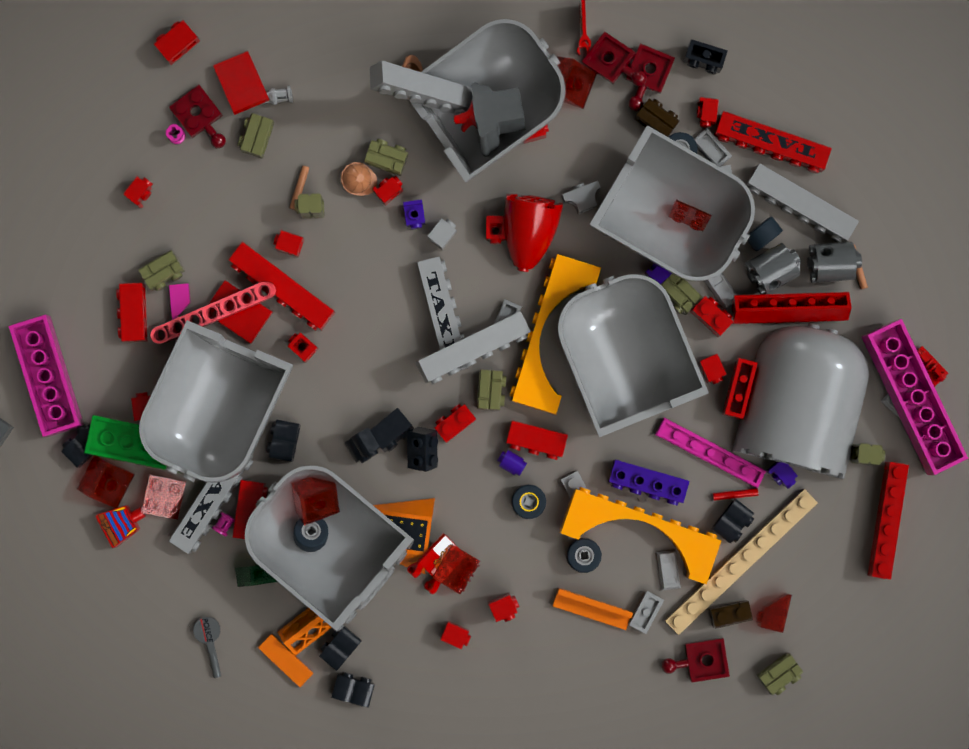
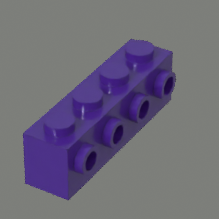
[608,460,690,506]

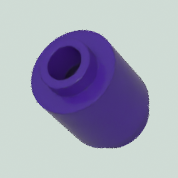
[497,450,527,476]

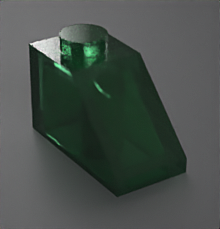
[235,565,278,587]

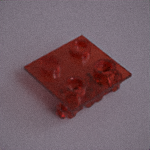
[668,199,712,232]
[141,475,186,520]
[432,545,480,594]

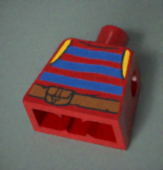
[95,505,146,548]

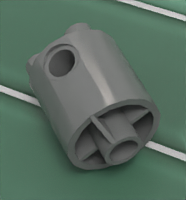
[807,242,862,283]
[744,243,801,295]

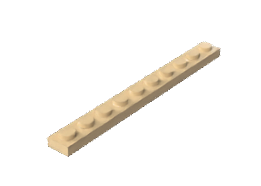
[665,489,818,635]

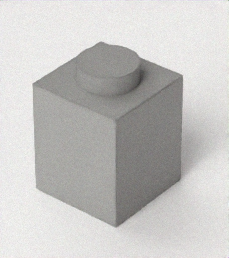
[427,218,457,250]

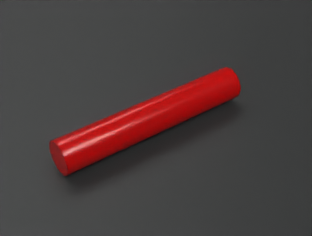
[712,488,759,501]

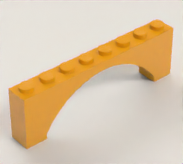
[509,254,601,415]
[559,487,721,585]

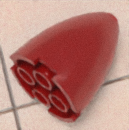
[504,194,563,272]

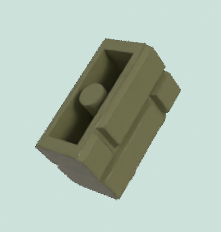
[238,113,274,159]
[364,139,408,176]
[295,193,325,219]
[139,250,185,291]
[661,274,703,315]
[477,370,506,410]
[851,443,885,465]
[757,652,803,695]

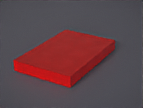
[213,51,270,115]
[208,280,273,344]

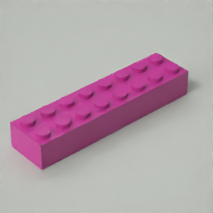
[861,319,968,475]

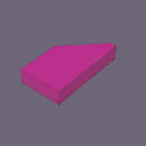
[169,283,191,320]

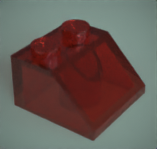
[557,56,597,109]
[77,456,135,508]
[291,477,340,526]

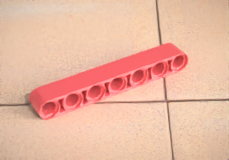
[150,282,276,344]

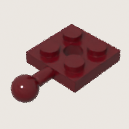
[582,31,647,86]
[625,43,675,111]
[169,85,226,148]
[661,638,730,683]

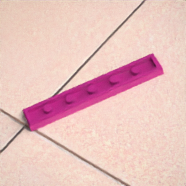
[655,418,766,488]

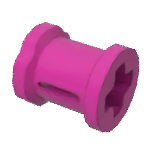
[166,124,186,144]
[212,511,235,537]

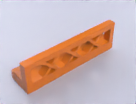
[553,588,633,630]
[277,608,332,656]

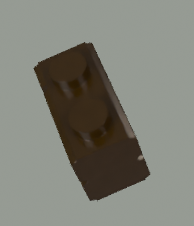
[635,98,680,137]
[708,600,753,629]

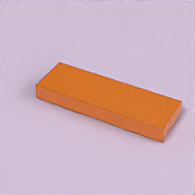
[258,634,313,687]

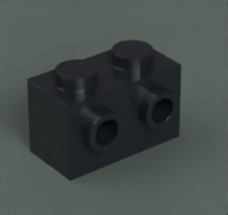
[683,39,728,74]
[371,408,414,453]
[407,427,438,472]

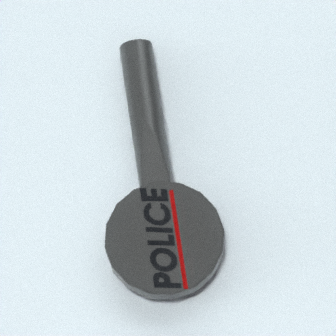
[193,617,221,678]

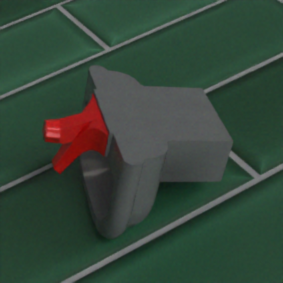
[454,82,526,157]

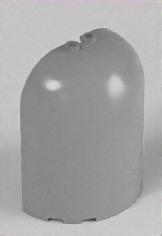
[411,19,566,183]
[589,125,755,281]
[558,274,709,437]
[139,320,293,483]
[732,324,869,479]
[245,466,414,632]

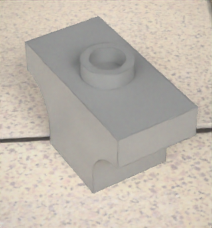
[562,181,601,214]

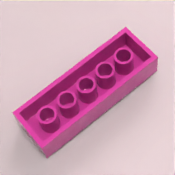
[9,314,84,437]

